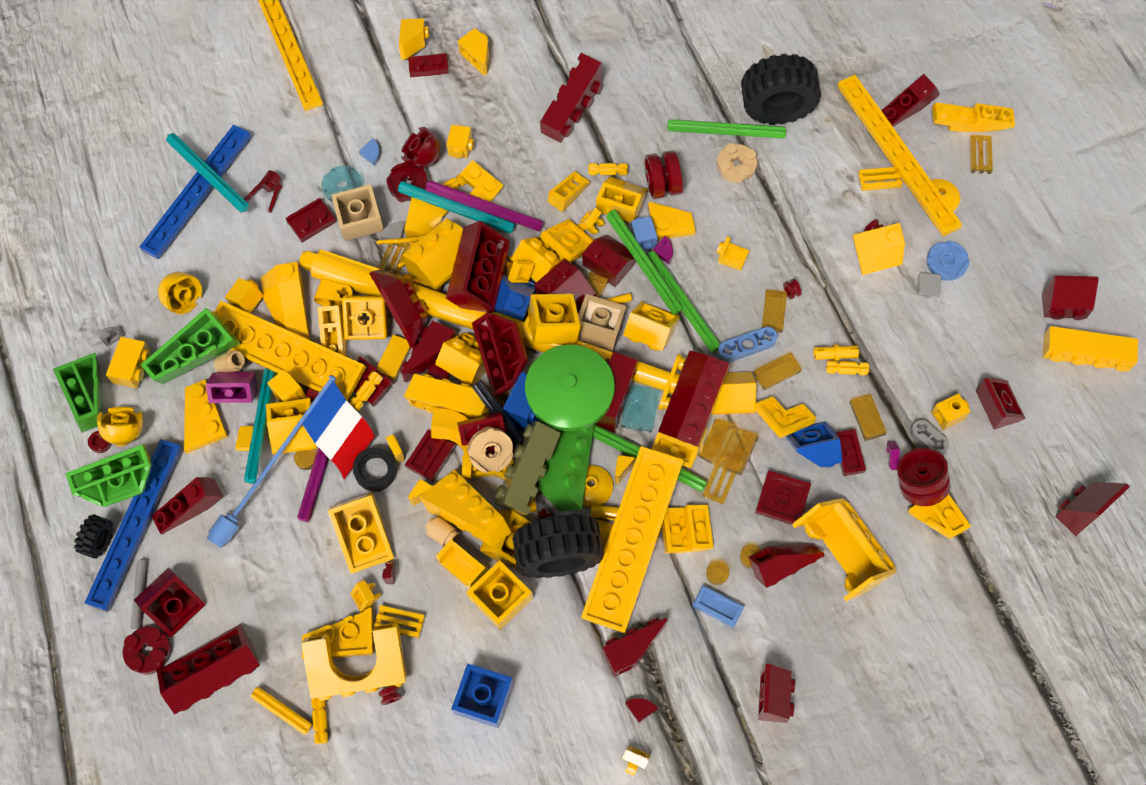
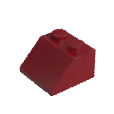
[582,235,637,288]
[534,259,596,312]
[1042,275,1099,320]
[134,567,206,637]
[758,664,795,723]

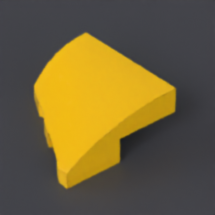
[404,197,450,237]

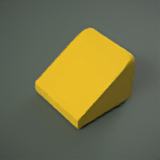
[235,426,254,451]
[615,455,635,484]
[408,479,432,506]

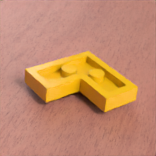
[459,160,504,202]
[754,396,816,438]

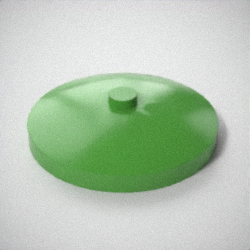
[525,345,614,431]

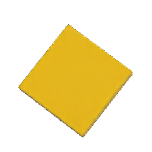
[540,219,593,262]

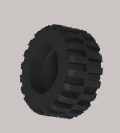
[741,53,821,125]
[512,514,604,578]

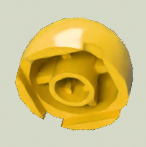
[158,271,202,315]
[97,407,143,447]

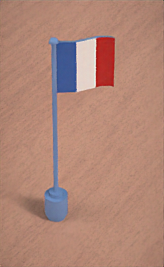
[207,375,375,548]

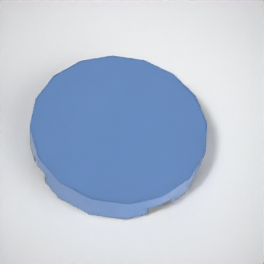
[926,241,969,281]

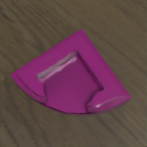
[653,236,673,264]
[886,441,900,470]

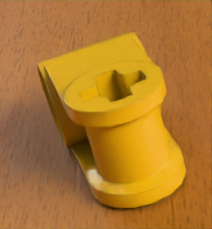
[314,279,355,306]

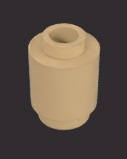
[214,350,245,372]
[425,516,460,547]

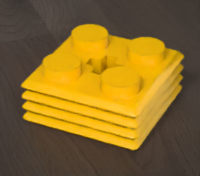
[342,295,388,340]

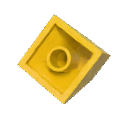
[852,223,905,275]

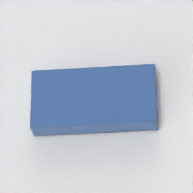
[692,585,744,628]

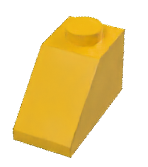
[399,18,429,60]
[457,28,489,76]

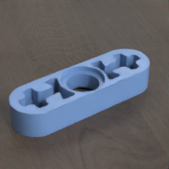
[718,327,777,363]

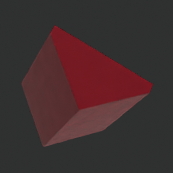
[976,377,1026,430]

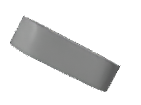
[910,420,949,455]

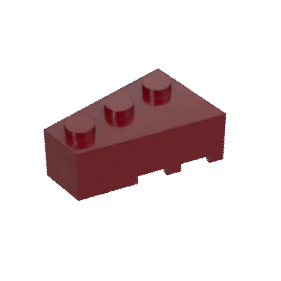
[595,352,638,433]

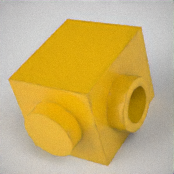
[447,125,474,158]
[224,278,263,313]
[931,393,971,430]

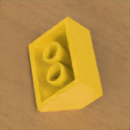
[402,218,463,290]

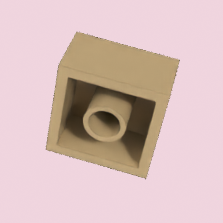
[331,184,384,241]

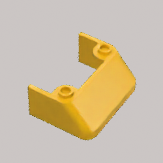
[792,498,897,601]

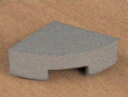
[380,222,405,240]
[96,327,124,347]

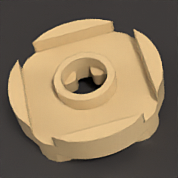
[716,143,757,183]
[467,426,513,473]

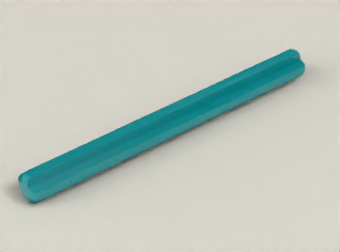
[166,133,249,213]
[398,182,515,234]
[244,368,276,484]

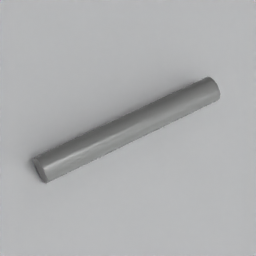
[130,560,147,629]

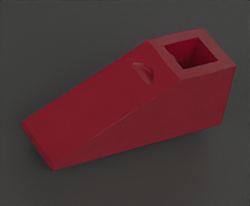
[881,74,940,127]
[401,321,456,383]
[152,477,224,534]
[748,544,825,588]
[602,618,667,677]

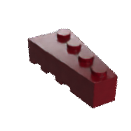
[540,53,603,143]

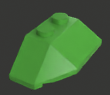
[65,444,152,507]

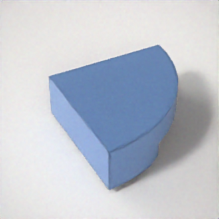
[359,138,379,166]

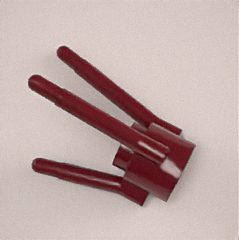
[244,170,282,213]

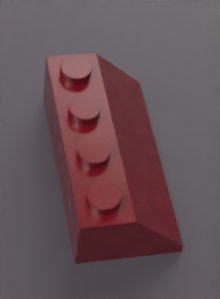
[446,220,510,313]
[658,350,731,448]
[157,624,260,715]

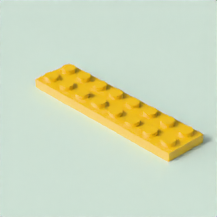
[214,300,366,402]
[581,446,684,634]

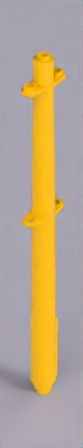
[299,249,686,411]

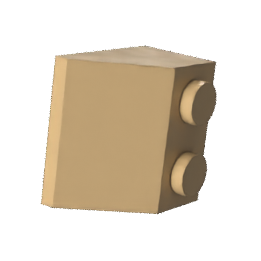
[577,294,626,352]

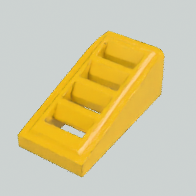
[548,171,590,212]

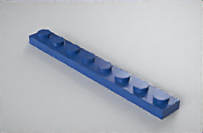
[139,124,251,259]
[84,439,183,612]

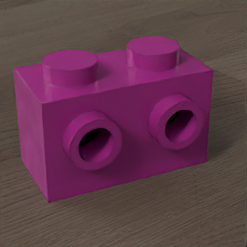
[206,372,258,403]

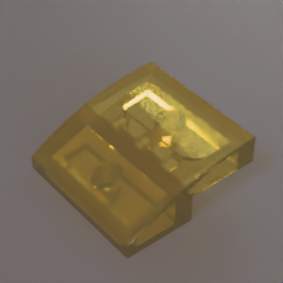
[698,418,758,476]

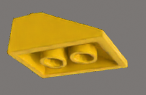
[328,492,394,574]

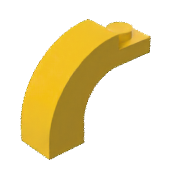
[431,408,476,480]

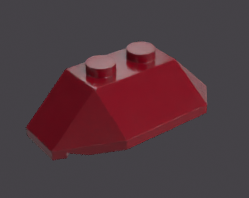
[369,269,428,348]
[472,312,529,397]

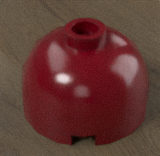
[401,127,440,168]

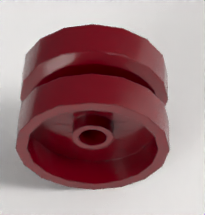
[644,150,683,200]
[897,448,951,507]

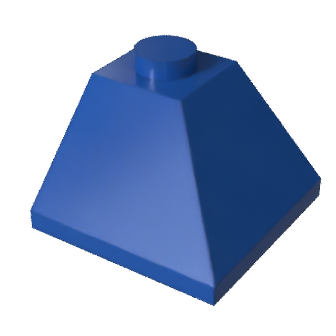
[494,274,535,321]
[785,422,842,468]

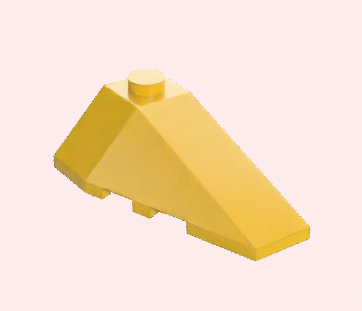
[260,261,310,340]

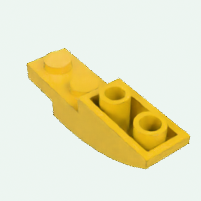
[932,102,1015,132]

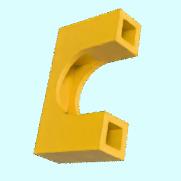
[302,622,407,701]

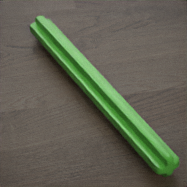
[667,119,786,138]
[606,210,683,315]
[647,251,720,353]
[592,424,707,492]

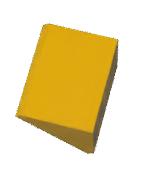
[712,372,756,415]

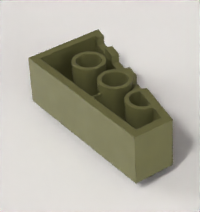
[494,421,561,515]

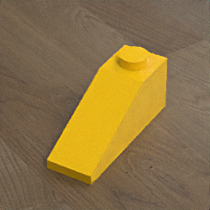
[318,305,347,356]

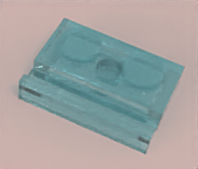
[621,385,660,433]

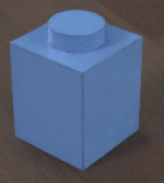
[630,216,657,250]

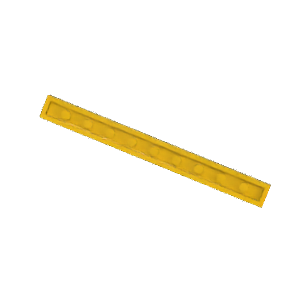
[837,75,962,237]

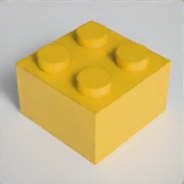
[528,294,580,344]
[466,560,533,630]

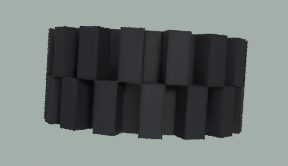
[74,514,114,559]

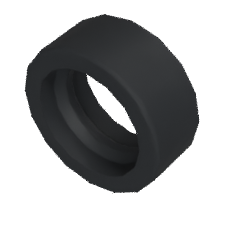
[353,447,396,492]

